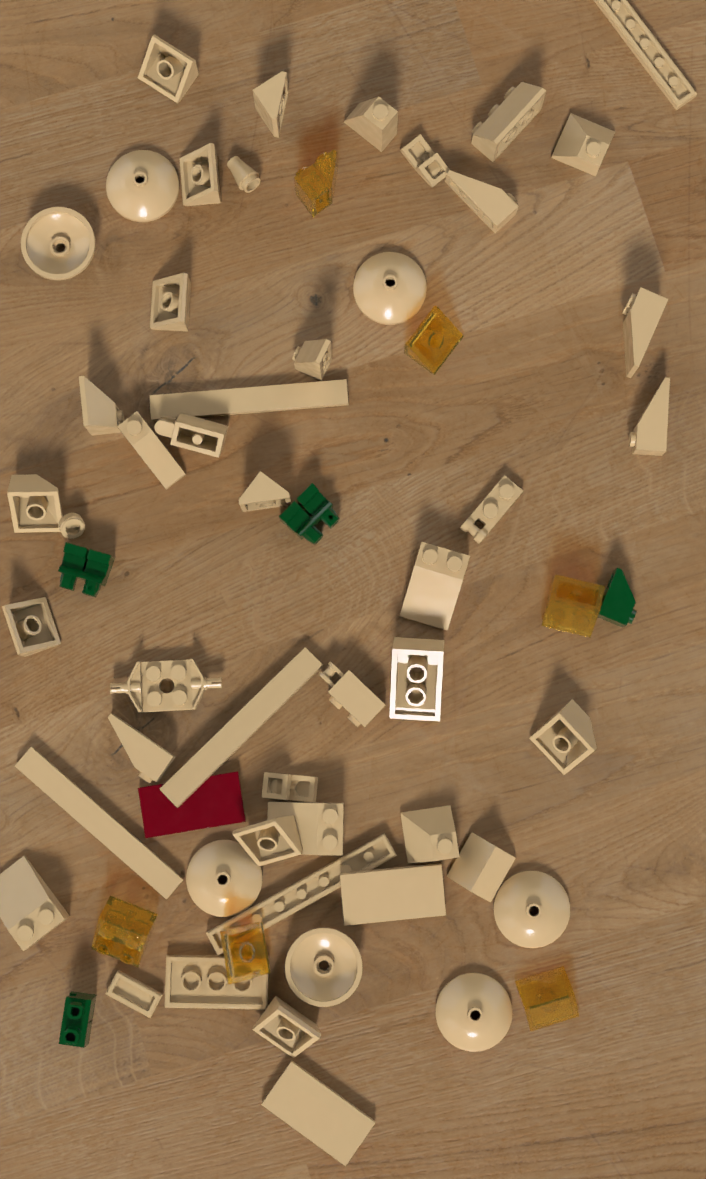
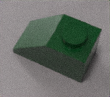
[595,568,637,628]

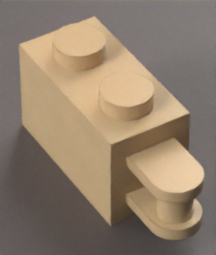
[154,413,229,458]
[318,661,386,728]

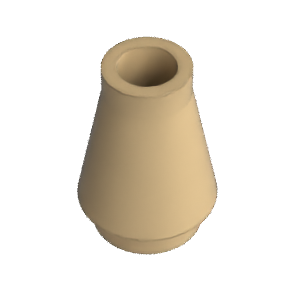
[227,156,261,193]

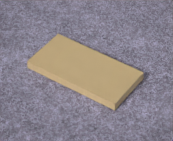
[339,863,446,926]
[165,954,269,1010]
[261,1060,376,1166]

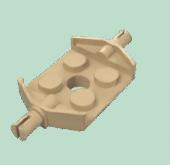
[110,659,222,713]

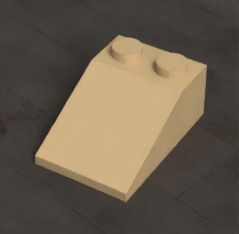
[622,287,668,378]
[399,542,470,631]
[390,637,444,721]
[267,802,344,856]
[0,855,70,951]

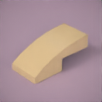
[400,134,450,187]
[262,772,318,802]

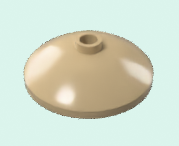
[106,150,179,222]
[21,207,96,280]
[353,252,427,325]
[186,840,263,917]
[493,870,570,948]
[285,927,363,1007]
[435,973,512,1052]

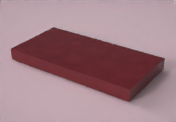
[138,771,246,838]

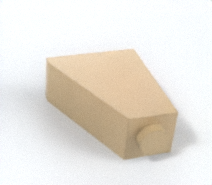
[344,96,398,152]

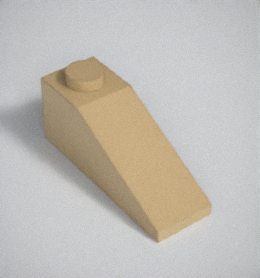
[445,170,519,233]
[292,339,332,381]
[629,377,670,456]
[117,412,186,490]
[108,714,176,783]

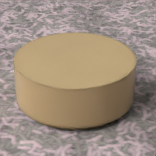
[59,513,85,539]

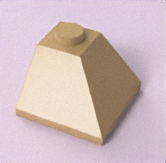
[551,113,615,176]
[79,376,124,436]
[7,474,63,533]
[529,699,597,775]
[400,805,460,863]

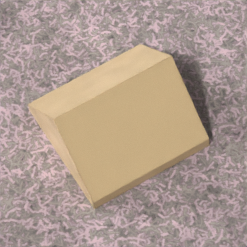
[138,34,199,103]
[252,71,289,138]
[179,143,221,206]
[150,273,191,332]
[239,471,292,512]
[2,597,61,657]
[232,815,303,866]
[447,832,516,902]
[252,996,321,1058]

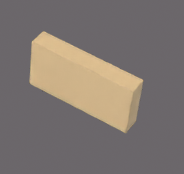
[105,970,163,1018]

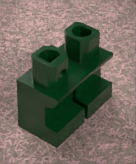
[279,483,340,545]
[58,542,115,598]
[59,991,97,1048]

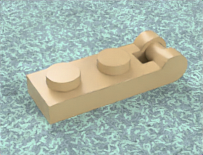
[460,475,523,544]

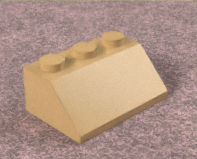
[471,82,546,162]

